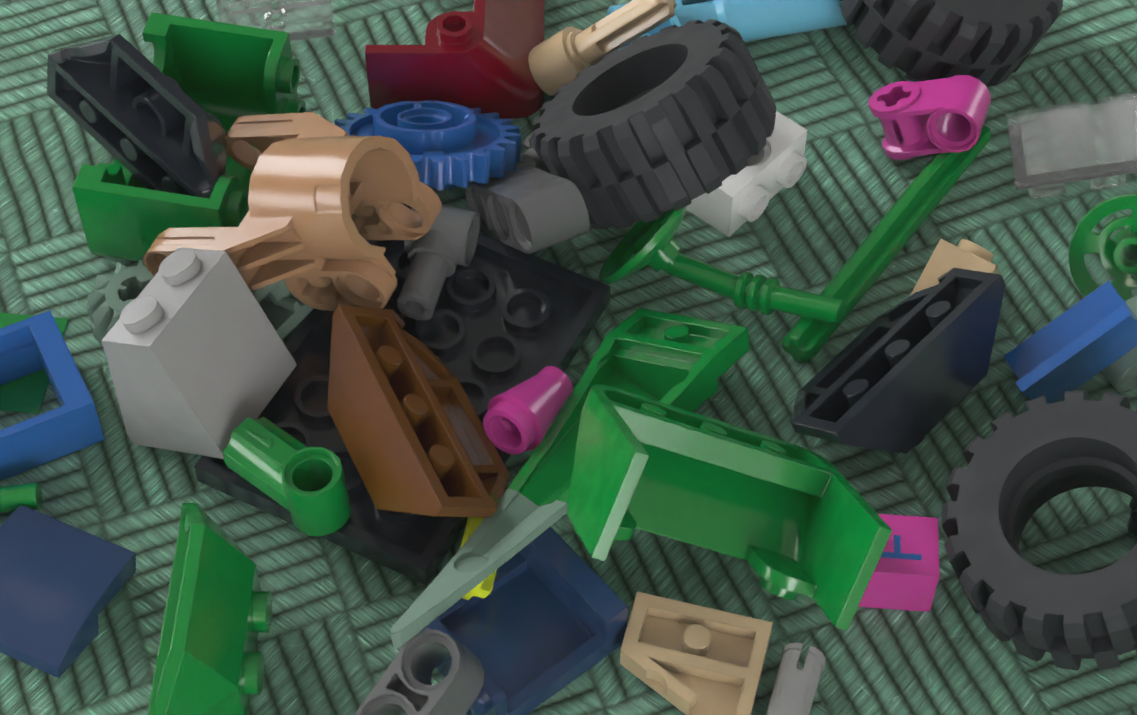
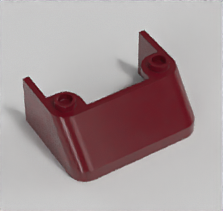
[365,0,545,119]

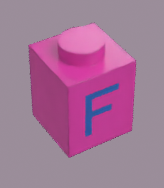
[858,514,940,612]

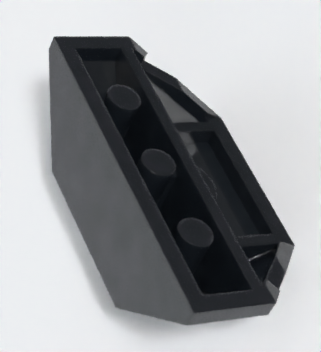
[47,34,227,199]
[790,268,1006,454]

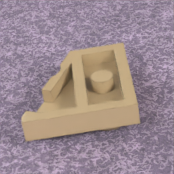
[620,591,773,715]

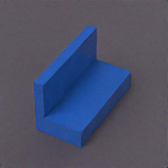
[1003,280,1137,404]

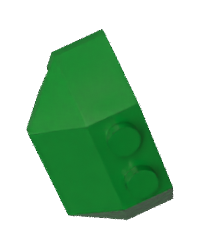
[147,503,272,715]

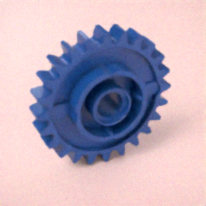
[335,100,521,190]

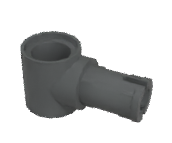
[397,205,480,320]

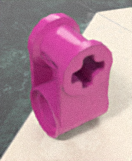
[869,75,991,160]

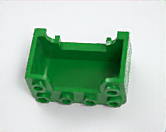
[72,12,306,262]

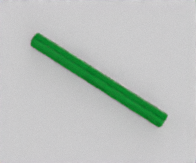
[782,125,991,363]

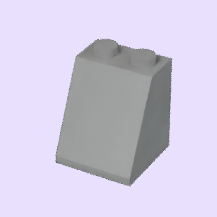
[102,247,297,459]

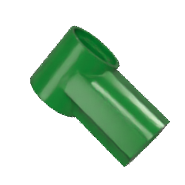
[223,417,351,536]

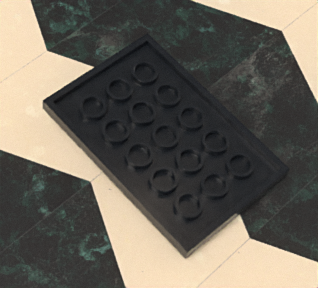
[194,203,610,585]

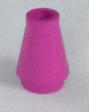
[483,366,573,455]

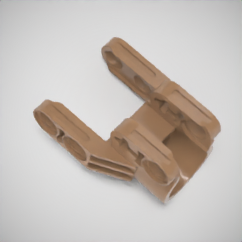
[143,112,442,311]

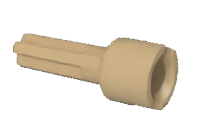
[528,0,677,96]

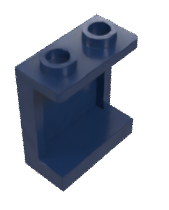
[420,527,628,715]

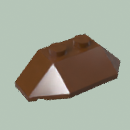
[327,305,510,517]

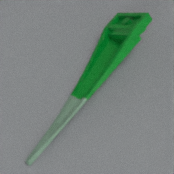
[390,308,750,650]

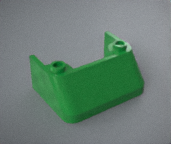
[566,384,892,631]

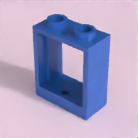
[0,310,105,481]

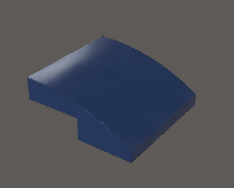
[0,505,136,678]

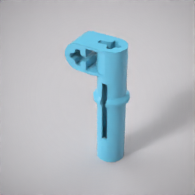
[607,0,847,51]

